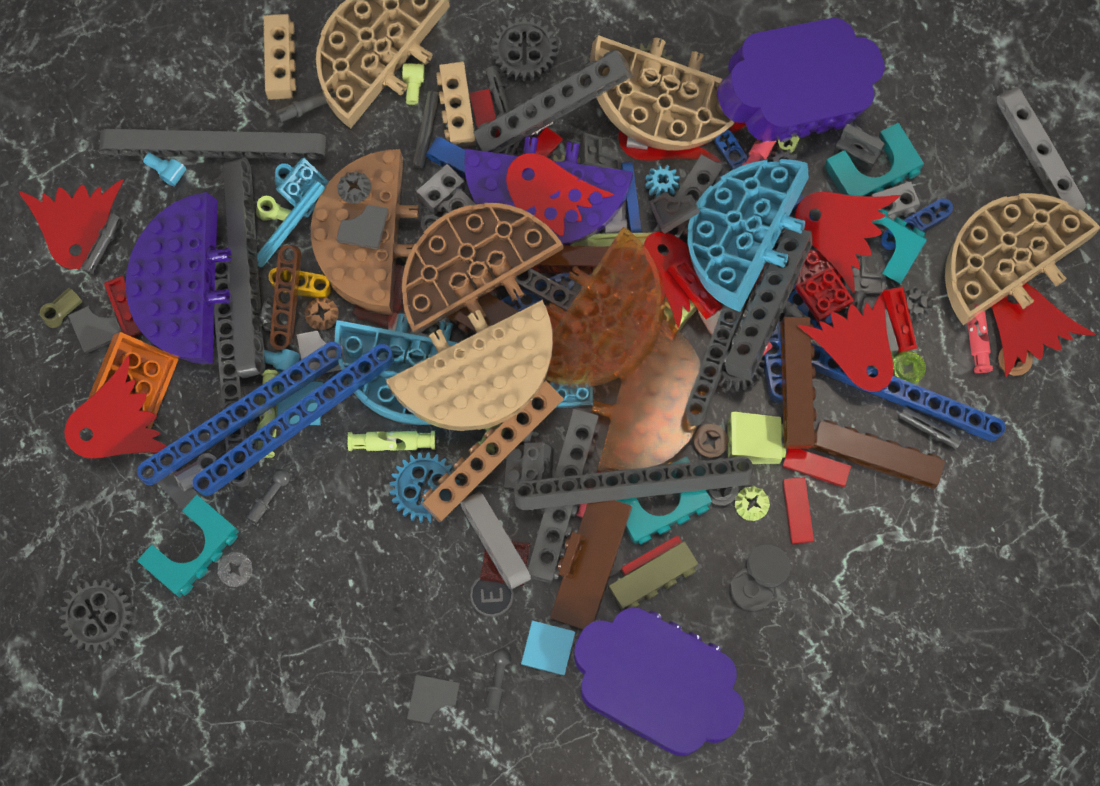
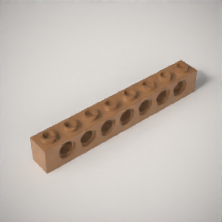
[421,381,564,522]

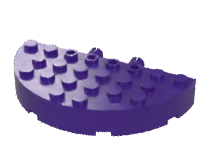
[464,137,633,246]
[126,192,232,364]

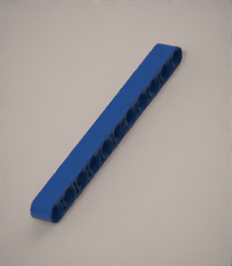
[137,342,343,485]
[811,343,1006,441]
[193,344,394,496]

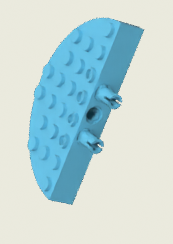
[688,159,809,312]
[335,314,457,425]

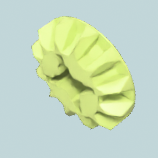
[735,486,770,521]

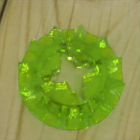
[893,351,926,384]

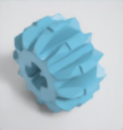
[645,164,680,197]

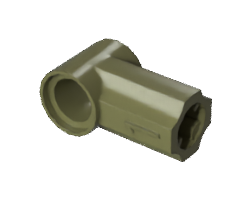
[40,288,82,328]

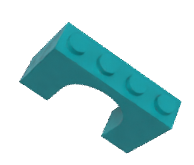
[824,123,924,197]
[871,208,928,284]
[616,456,712,545]
[137,495,239,598]

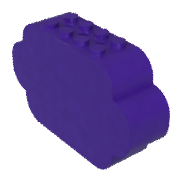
[717,18,885,142]
[574,608,744,756]

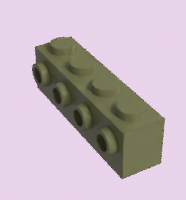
[608,541,698,611]

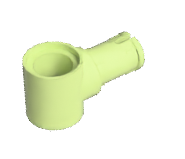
[403,63,424,105]
[256,196,292,221]

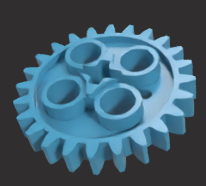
[389,452,460,523]

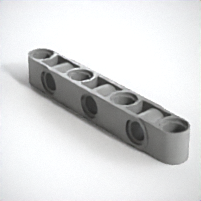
[997,87,1086,215]

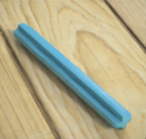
[257,181,325,268]

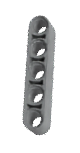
[460,491,531,590]

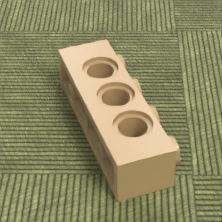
[264,14,296,100]
[436,62,476,148]

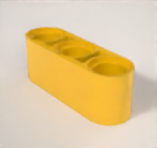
[269,267,331,298]

